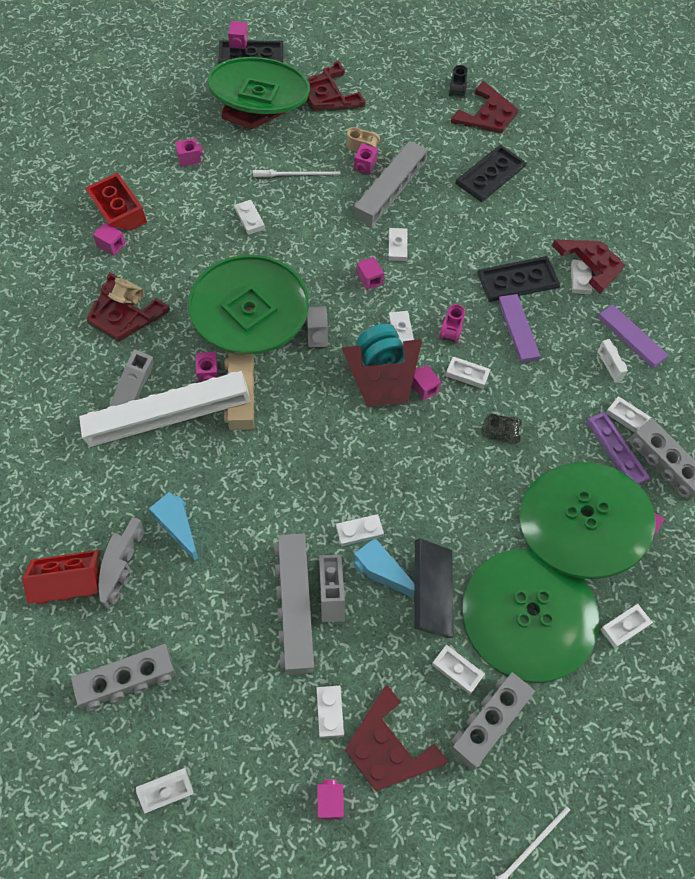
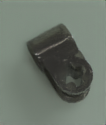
[481,414,522,444]

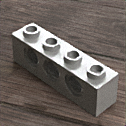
[627,417,695,501]
[71,644,176,711]
[450,672,535,771]

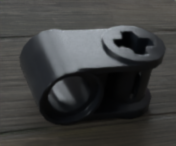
[449,65,468,97]

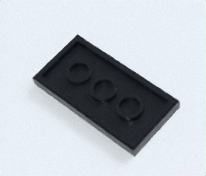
[218,40,284,64]
[455,145,527,202]
[477,256,561,302]
[414,538,453,638]

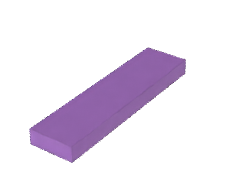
[498,294,540,363]
[598,304,669,369]
[586,412,650,485]

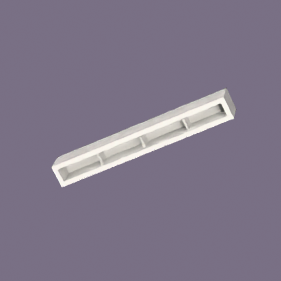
[79,371,251,447]

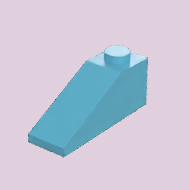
[149,492,198,561]
[353,538,415,598]

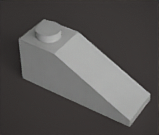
[319,555,345,622]

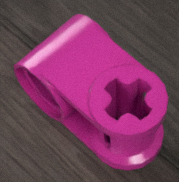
[439,304,465,344]

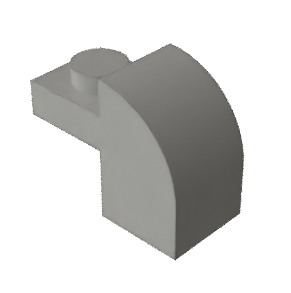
[307,306,328,347]

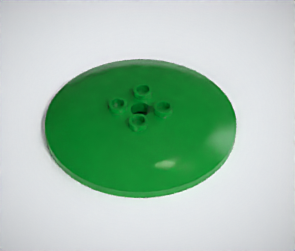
[208,57,310,114]
[188,255,309,355]
[520,462,656,579]
[462,549,599,683]

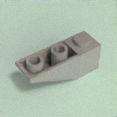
[109,349,153,407]

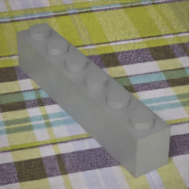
[353,141,428,227]
[274,533,314,675]

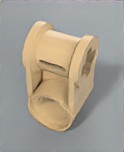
[346,127,380,152]
[108,278,144,304]

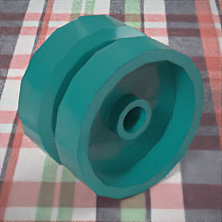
[355,324,404,367]

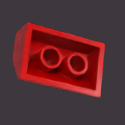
[85,172,147,230]
[22,550,100,604]

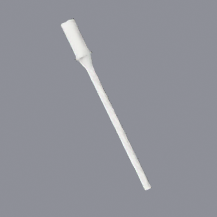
[253,169,340,178]
[495,806,570,879]

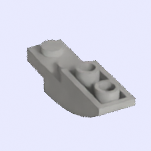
[99,517,144,610]

